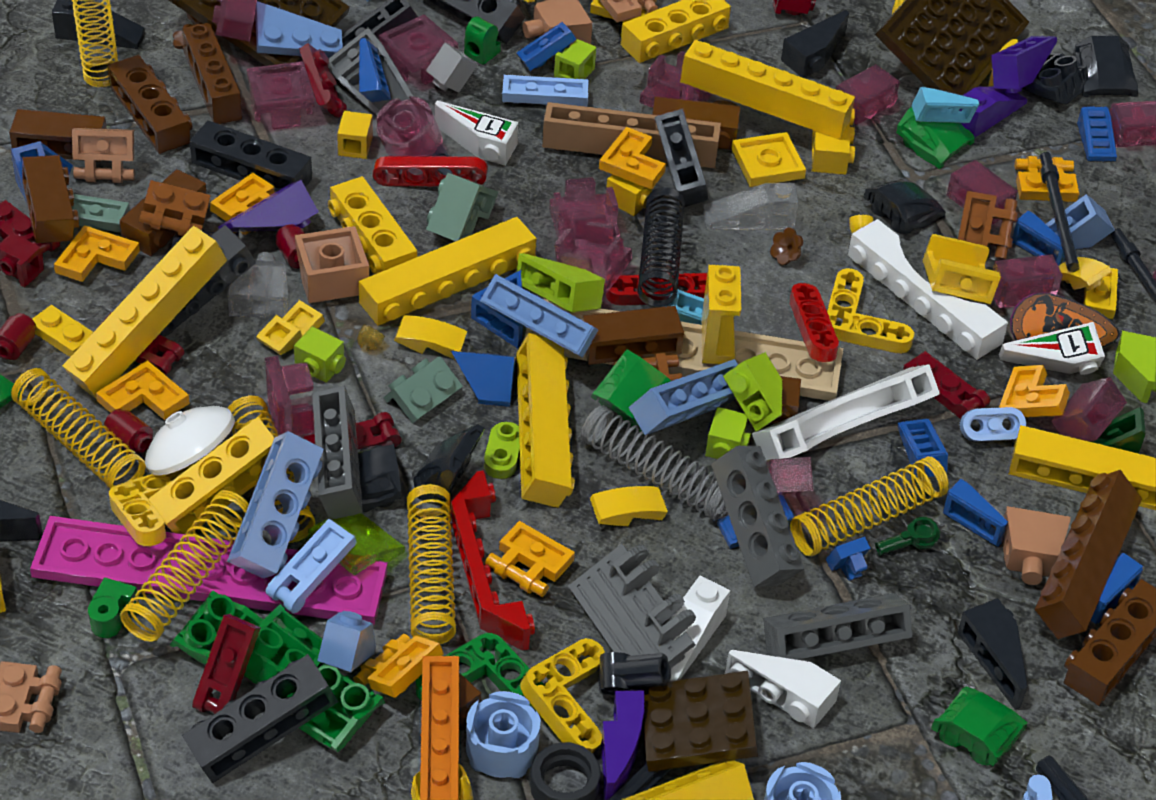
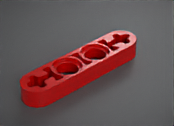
[372,156,488,186]
[606,273,707,306]
[790,283,839,363]

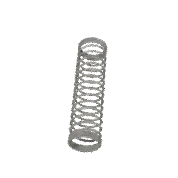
[581,405,728,521]

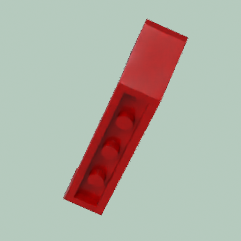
[451,470,535,651]

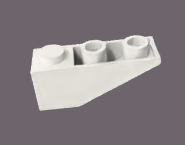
[725,650,841,729]

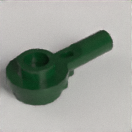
[875,517,940,555]

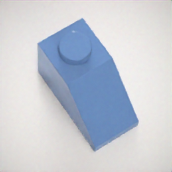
[1046,194,1115,251]
[318,611,376,672]

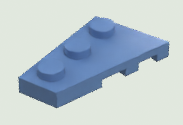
[255,1,343,58]

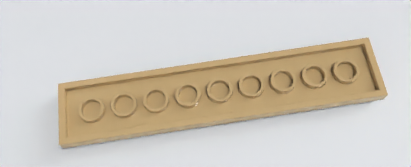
[523,299,843,401]

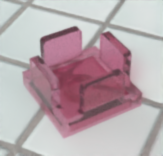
[379,14,458,85]
[640,51,712,108]
[247,61,315,130]
[549,177,620,248]
[554,221,633,293]
[265,356,315,435]

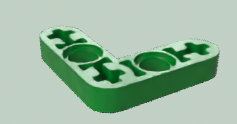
[416,633,545,714]

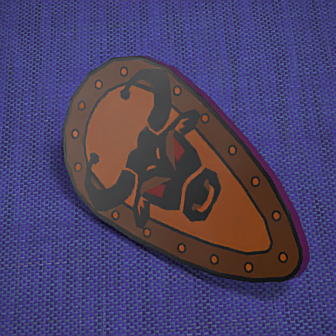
[1010,292,1119,348]

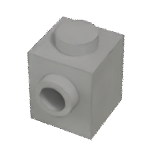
[426,43,478,93]

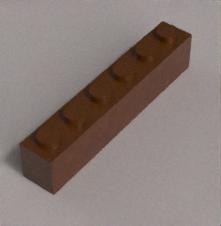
[1034,470,1142,639]

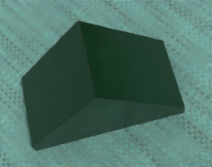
[1085,407,1146,454]

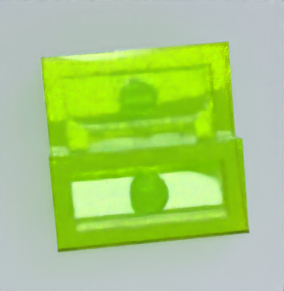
[308,513,405,575]

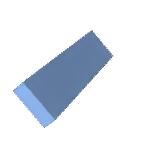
[480,274,598,358]

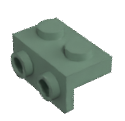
[383,356,463,424]

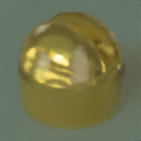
[357,324,385,351]

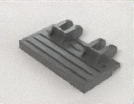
[568,544,697,690]

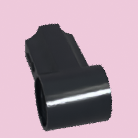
[599,652,671,695]

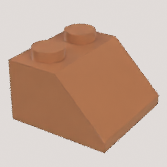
[295,226,369,303]

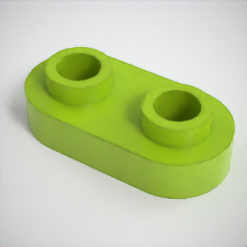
[484,422,520,479]

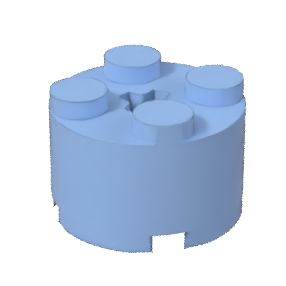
[466,691,540,778]
[764,762,841,800]

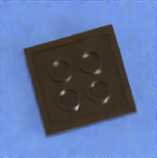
[642,671,758,772]

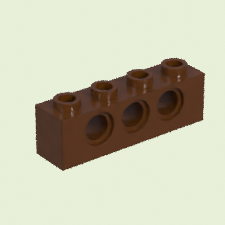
[182,23,242,124]
[107,55,193,154]
[1063,579,1156,706]

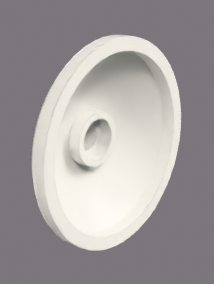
[145,406,235,475]

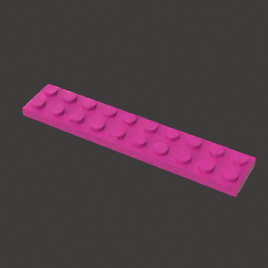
[30,516,388,625]

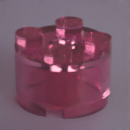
[376,96,442,156]

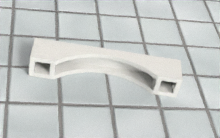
[848,219,1008,360]
[752,364,940,463]

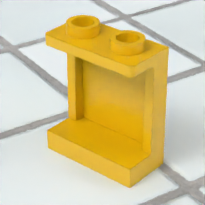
[923,234,1001,304]
[701,264,741,364]

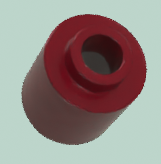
[276,224,305,269]
[0,313,37,360]
[104,409,153,454]

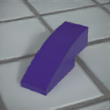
[601,691,644,800]

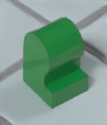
[464,16,501,65]
[88,577,139,638]

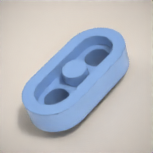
[960,407,1026,442]

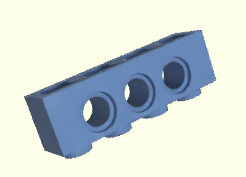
[629,359,738,435]
[227,431,324,579]

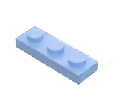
[502,75,589,107]

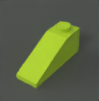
[517,253,605,312]

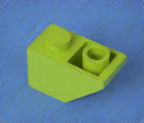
[1113,330,1156,403]
[723,352,782,431]

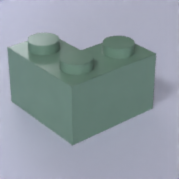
[426,173,499,241]

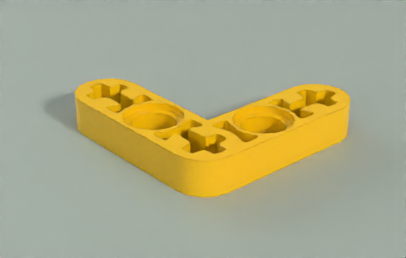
[827,268,914,354]
[109,464,194,546]
[520,638,605,753]

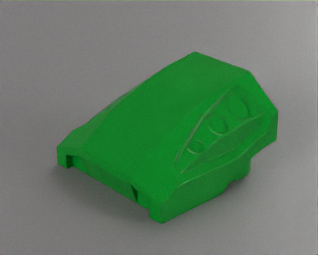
[896,107,975,169]
[591,349,671,435]
[170,590,263,665]
[244,604,323,697]
[291,663,385,752]
[931,686,1028,767]

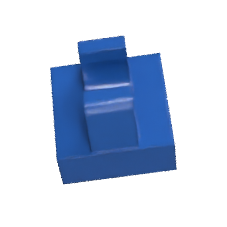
[826,537,871,581]

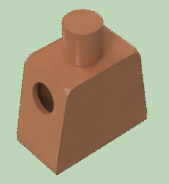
[522,0,592,47]
[1002,506,1070,585]

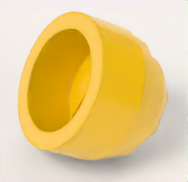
[849,215,873,233]

